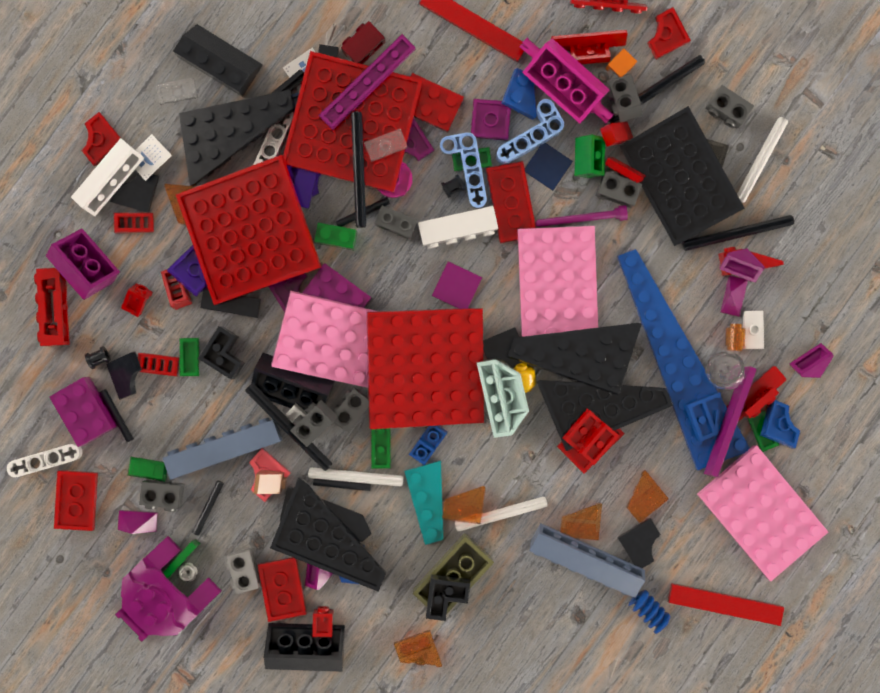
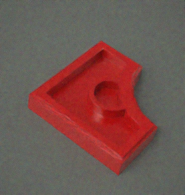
[647,7,691,60]
[81,112,122,166]

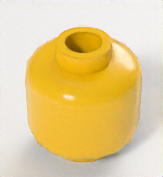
[513,363,536,393]

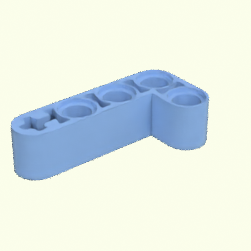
[496,99,564,165]
[440,133,487,208]

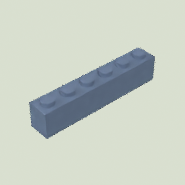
[163,417,283,480]
[529,523,645,598]

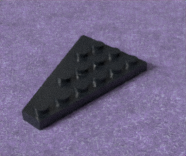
[179,90,295,187]
[508,323,642,395]
[536,380,673,451]
[270,477,386,592]

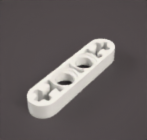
[253,112,294,165]
[7,443,83,477]

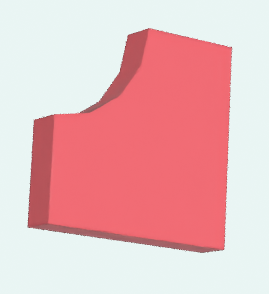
[249,448,291,502]

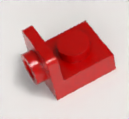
[121,283,153,317]
[312,606,334,637]

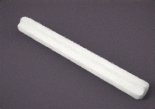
[737,117,788,203]
[308,467,403,486]
[455,497,547,531]

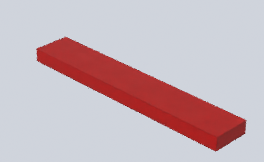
[420,0,524,63]
[667,583,785,626]

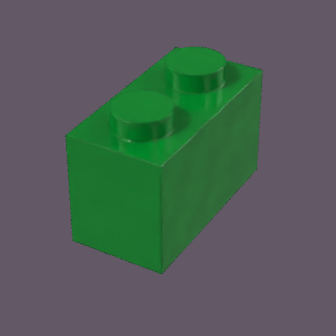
[574,134,605,179]
[314,223,357,251]

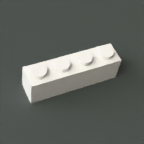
[71,138,144,216]
[418,206,498,249]

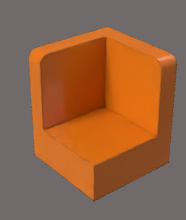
[605,48,638,78]

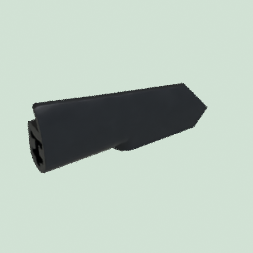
[280,486,372,542]

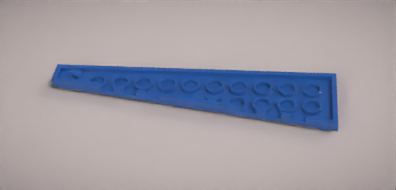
[617,249,750,470]

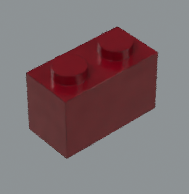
[341,21,386,64]

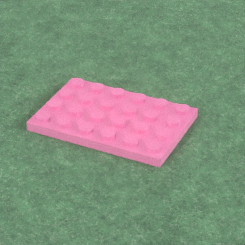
[517,226,598,337]
[271,291,377,388]
[697,445,828,582]

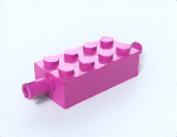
[520,37,614,124]

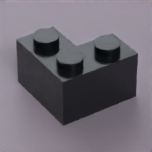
[198,326,245,380]
[426,574,470,621]

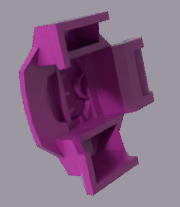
[115,536,222,642]

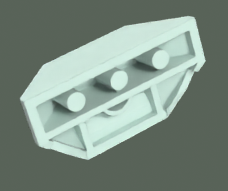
[477,359,529,438]

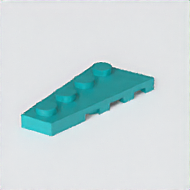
[404,460,444,545]

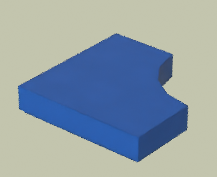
[760,400,800,449]

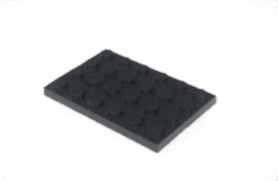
[620,106,745,246]

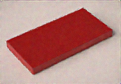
[485,161,536,244]

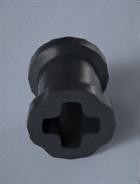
[441,174,465,198]
[85,346,111,370]

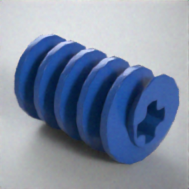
[628,590,670,634]

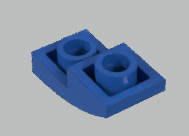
[409,425,448,465]

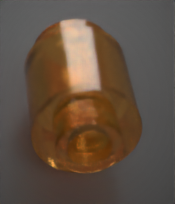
[725,324,746,351]

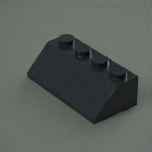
[173,24,262,97]
[251,353,335,419]
[263,623,345,672]

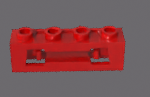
[34,268,70,346]

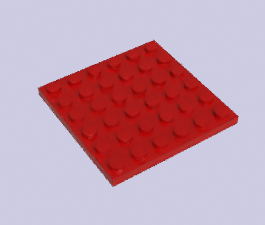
[283,51,423,193]
[176,155,322,305]
[366,308,484,429]

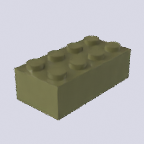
[413,533,494,615]

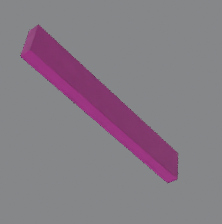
[319,34,416,130]
[704,366,756,477]

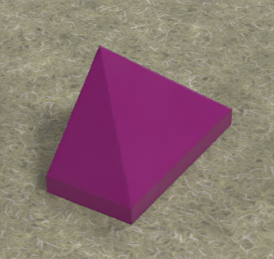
[719,248,764,283]
[720,275,748,317]
[789,343,834,378]
[118,510,158,534]
[305,563,333,590]

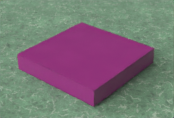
[471,99,511,141]
[432,261,482,309]

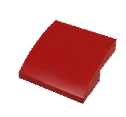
[562,409,619,465]

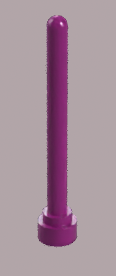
[535,205,628,227]

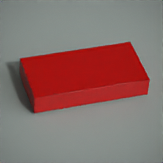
[605,157,646,183]

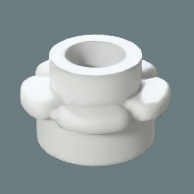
[179,563,198,582]

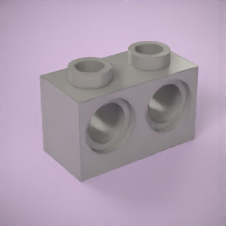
[225,548,261,594]

